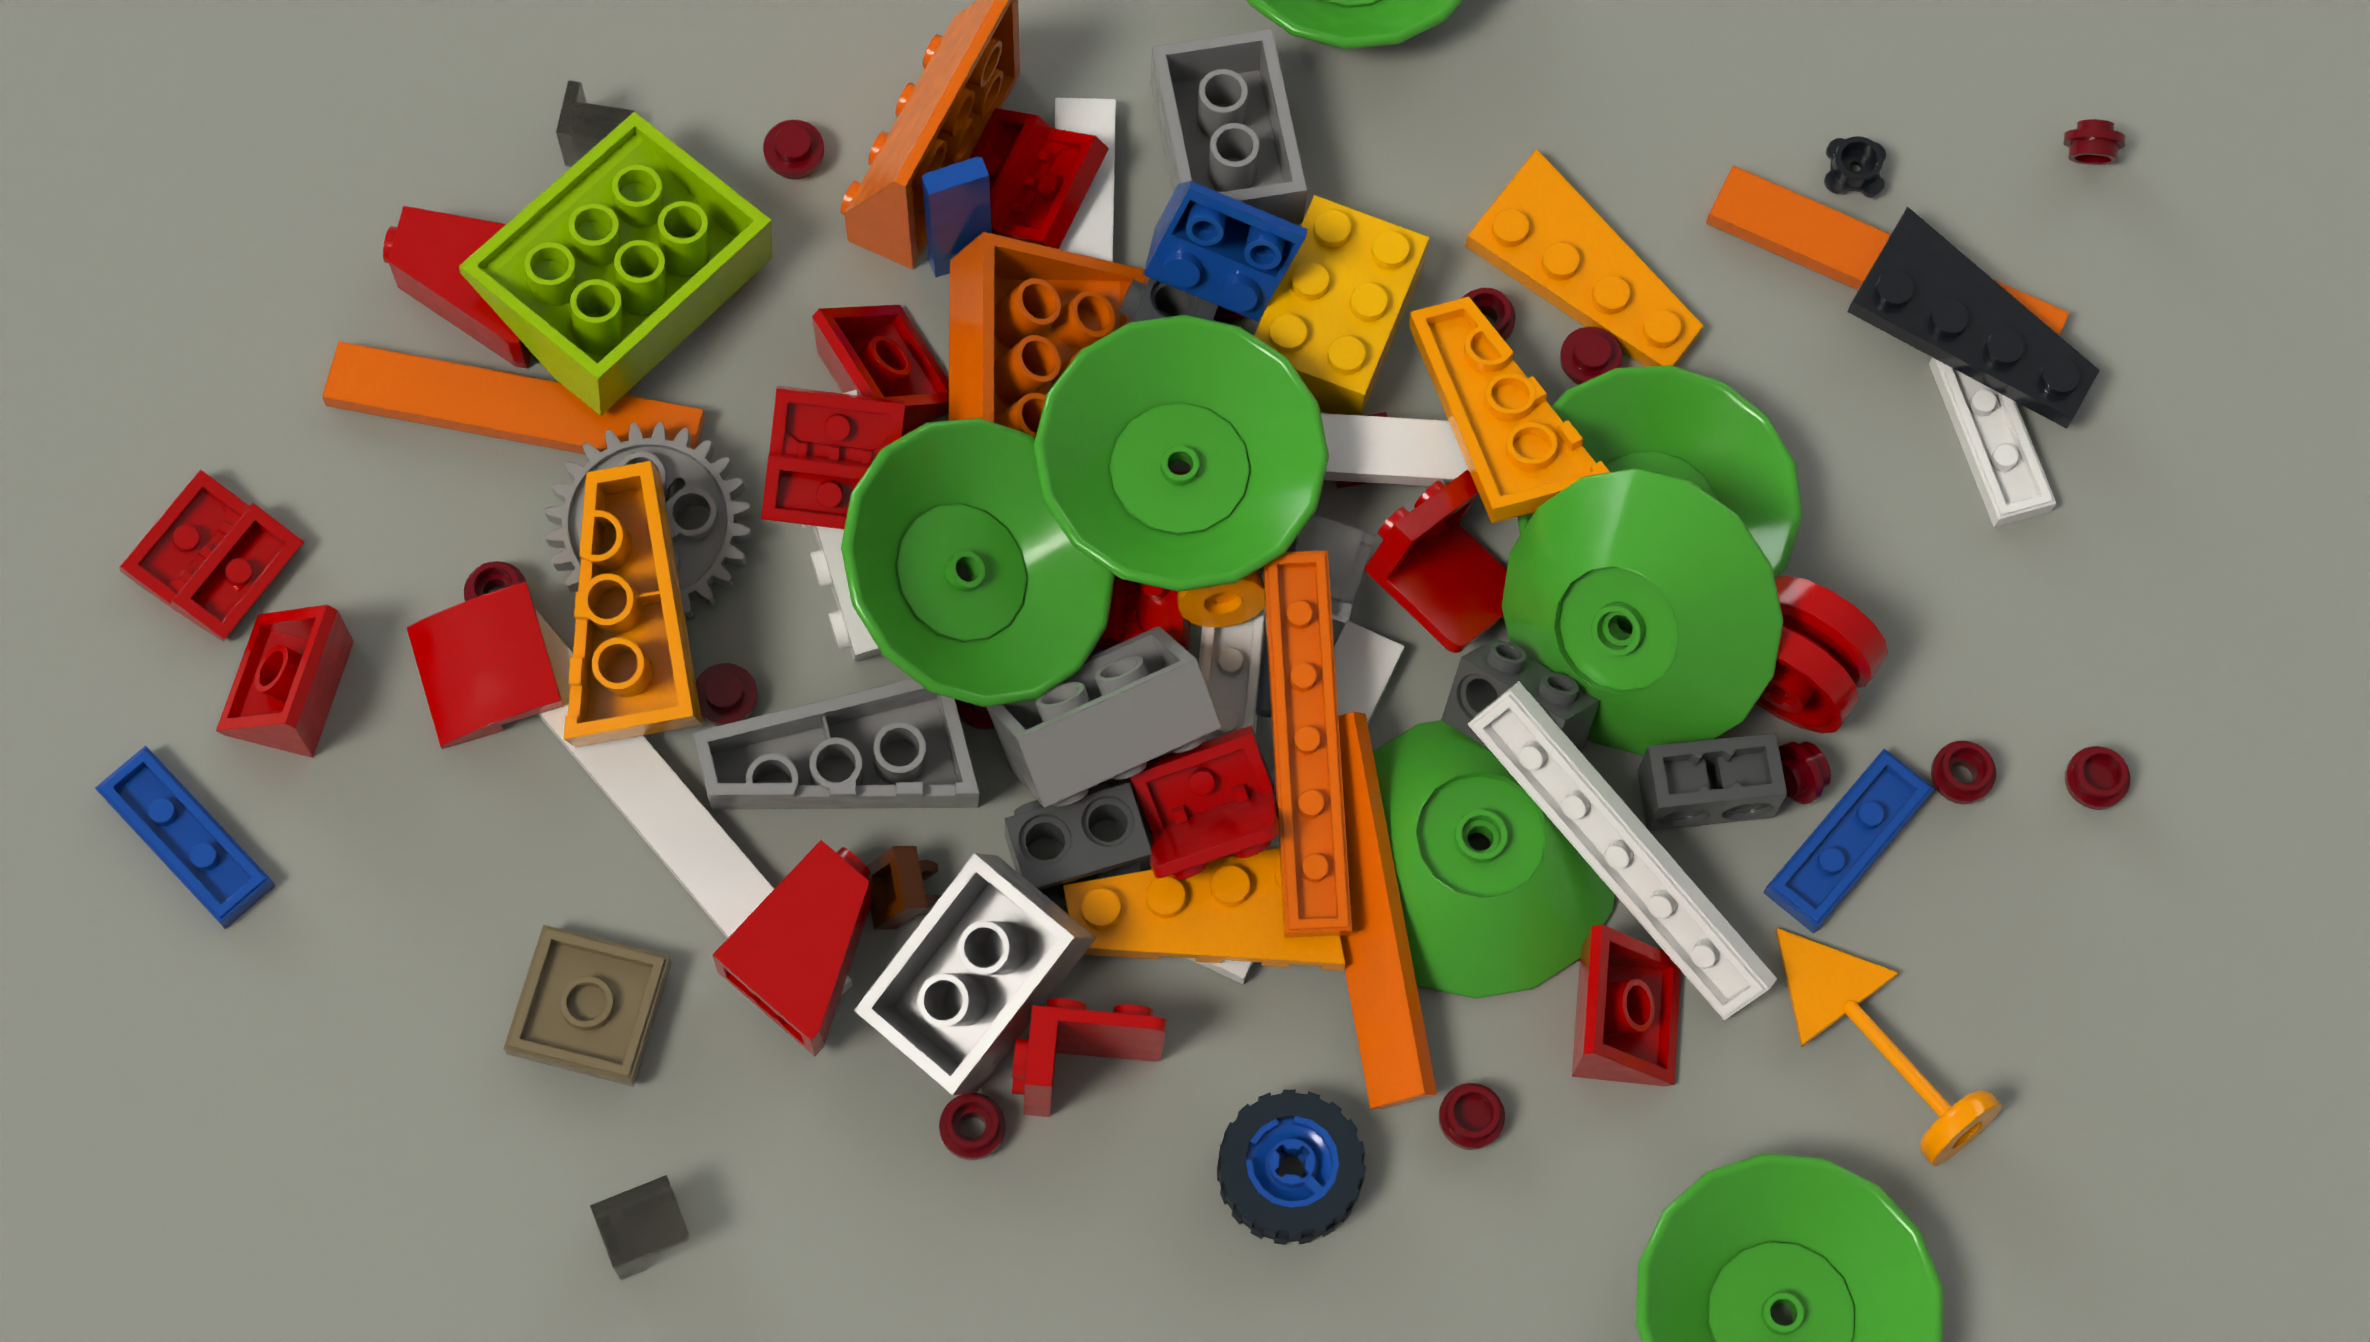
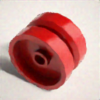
[1756,575,1888,734]

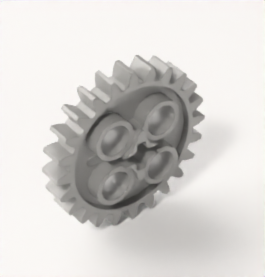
[545,422,753,620]

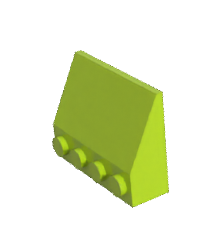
[459,112,772,416]

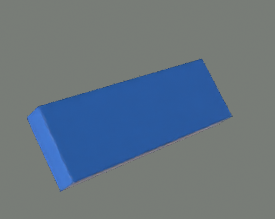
[922,156,992,278]
[95,745,275,929]
[1763,749,1935,934]

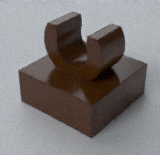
[867,846,942,930]

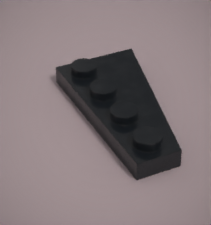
[1847,206,2100,429]

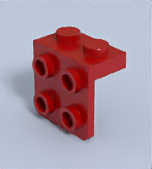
[1363,470,1507,653]
[1130,725,1279,880]
[1012,998,1167,1117]

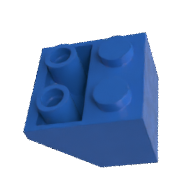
[1143,181,1308,322]

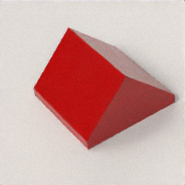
[812,305,949,437]
[216,605,354,758]
[1572,924,1681,1086]

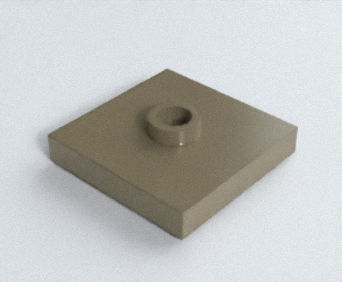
[503,925,672,1087]

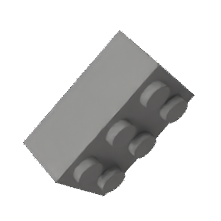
[1151,28,1307,224]
[987,626,1222,808]
[854,853,1096,1095]

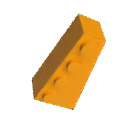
[563,461,703,748]

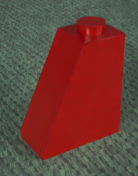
[383,206,531,369]
[712,840,873,1057]

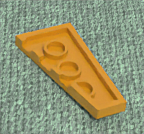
[1465,149,1703,367]
[1409,297,1610,523]
[1063,848,1345,971]

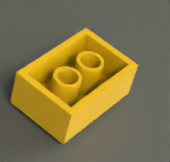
[1254,195,1430,416]

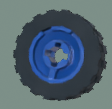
[1217,1089,1366,1245]

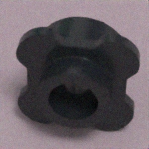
[1824,136,1886,198]

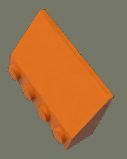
[840,0,1020,270]
[948,232,1147,438]

